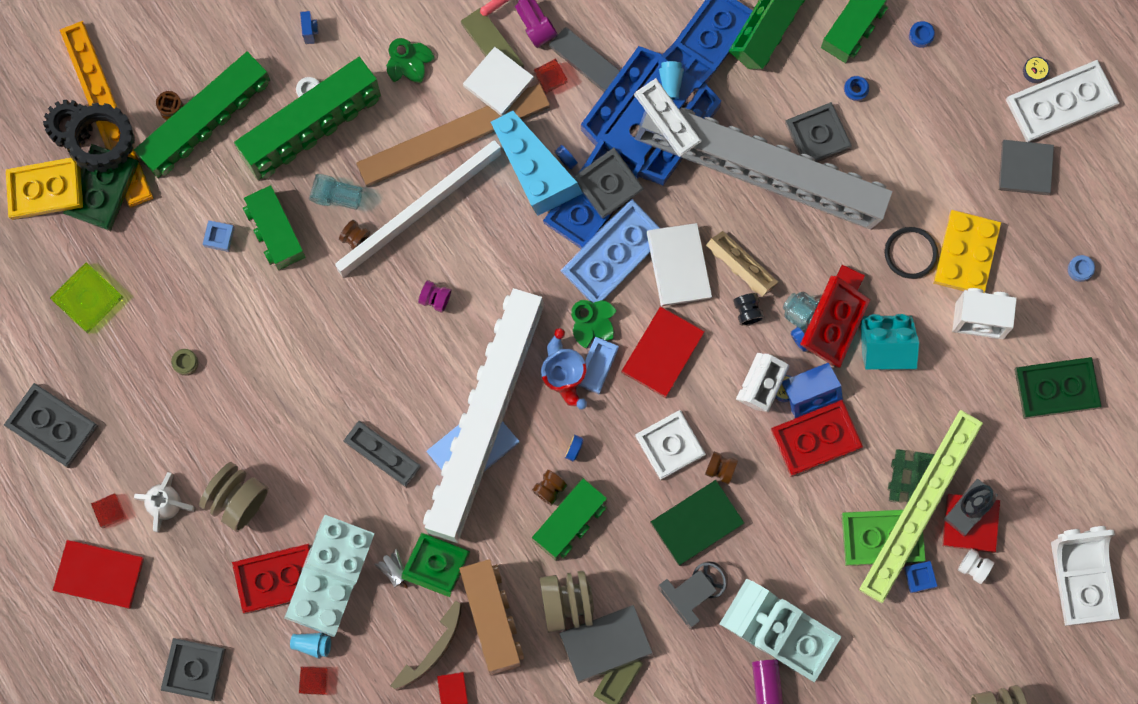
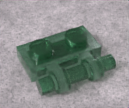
[887,449,934,504]

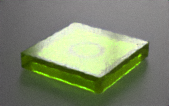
[50,262,124,334]

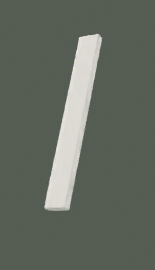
[335,141,501,278]

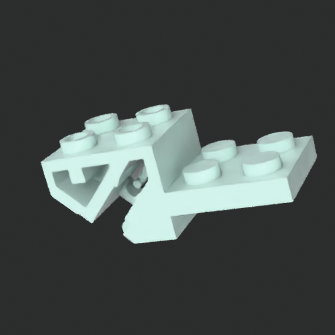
[284,515,375,637]
[720,579,841,683]

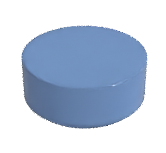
[1068,255,1095,282]

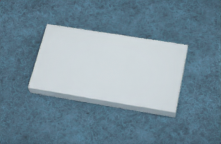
[1006,60,1119,142]

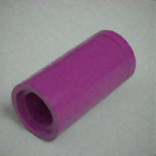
[752,659,783,704]

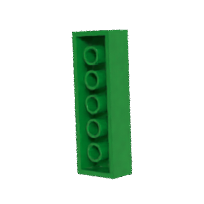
[234,56,381,181]

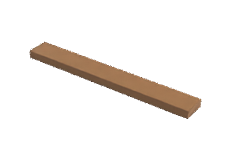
[356,83,550,187]

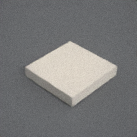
[463,47,534,116]
[635,410,706,481]

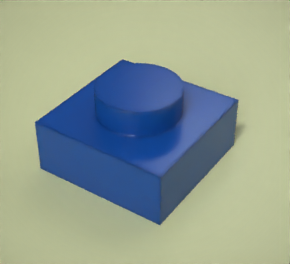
[300,11,319,44]
[904,561,938,594]

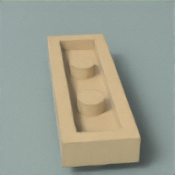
[706,231,778,297]

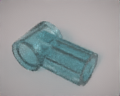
[309,174,363,210]

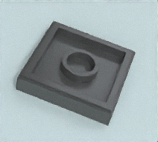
[785,102,852,162]
[998,140,1054,195]
[573,148,644,219]
[161,638,226,701]

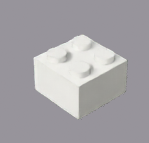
[952,288,1016,339]

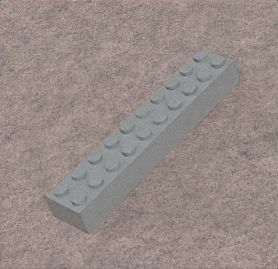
[635,108,893,229]

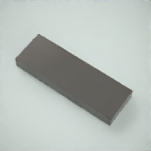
[549,27,620,92]
[343,421,421,488]

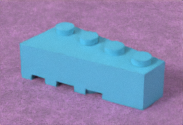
[491,111,583,216]

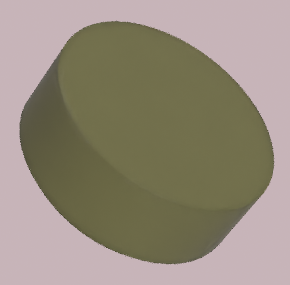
[171,349,198,376]

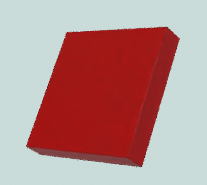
[942,494,1000,553]

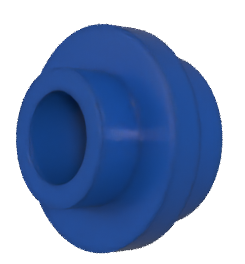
[844,76,869,101]

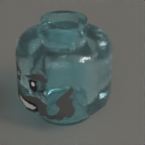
[783,292,819,330]

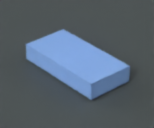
[578,337,619,394]

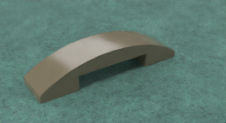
[390,601,461,691]

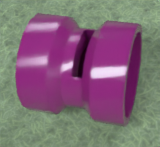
[418,280,452,313]

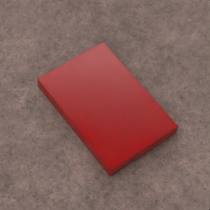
[800,276,871,368]
[621,306,705,398]
[771,400,863,477]
[52,540,144,609]
[232,544,311,614]

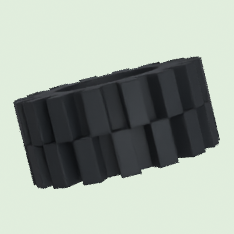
[43,99,93,149]

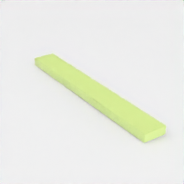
[859,410,983,604]

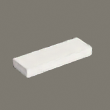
[634,78,701,158]

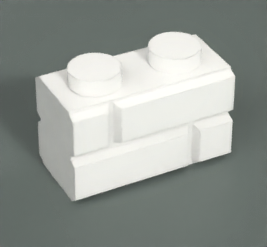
[736,353,790,412]

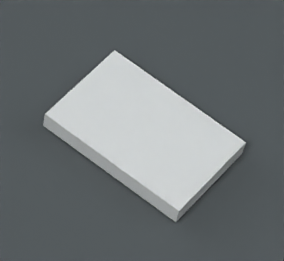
[647,223,712,306]

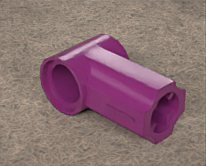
[515,0,558,48]

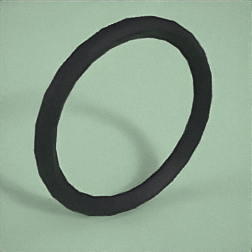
[884,227,938,279]

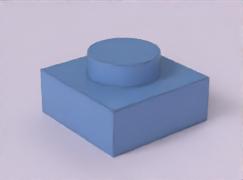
[202,220,235,252]

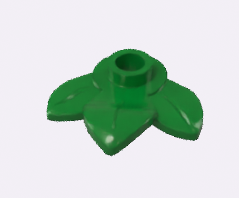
[386,38,434,83]
[571,300,617,348]

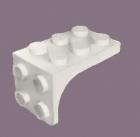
[1051,526,1120,626]

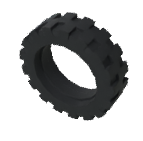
[63,103,135,172]

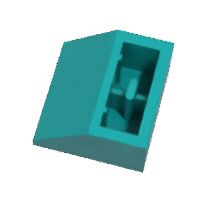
[861,314,919,370]

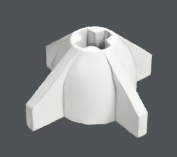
[134,472,195,533]

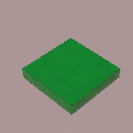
[401,532,470,597]

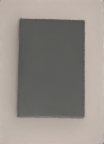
[4,383,98,468]
[560,605,653,684]

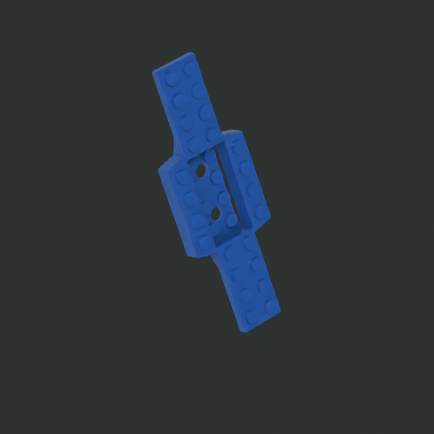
[543,0,753,249]

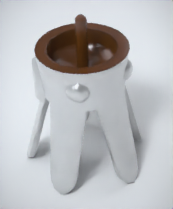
[374,548,408,589]

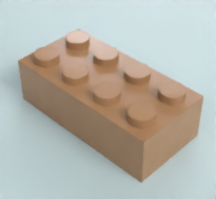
[459,559,524,675]

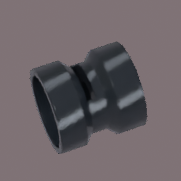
[733,293,765,326]

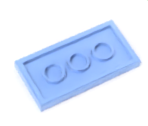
[560,199,660,303]

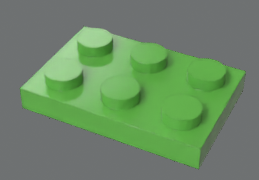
[841,510,925,566]

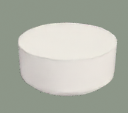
[296,77,319,97]

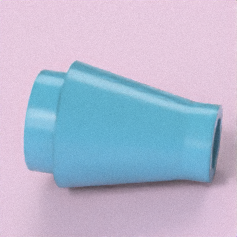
[659,61,684,100]
[290,633,331,659]

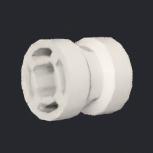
[958,548,994,584]

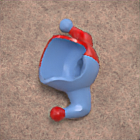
[541,328,587,409]

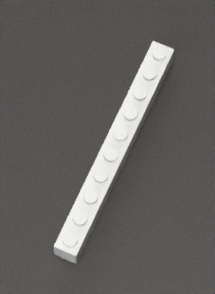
[423,288,544,543]

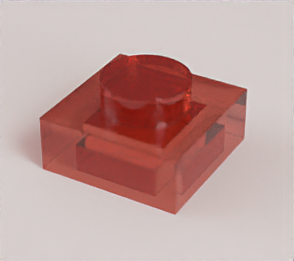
[534,58,568,94]
[91,493,127,529]
[299,667,328,695]

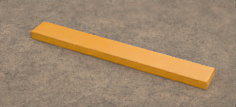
[60,21,154,208]

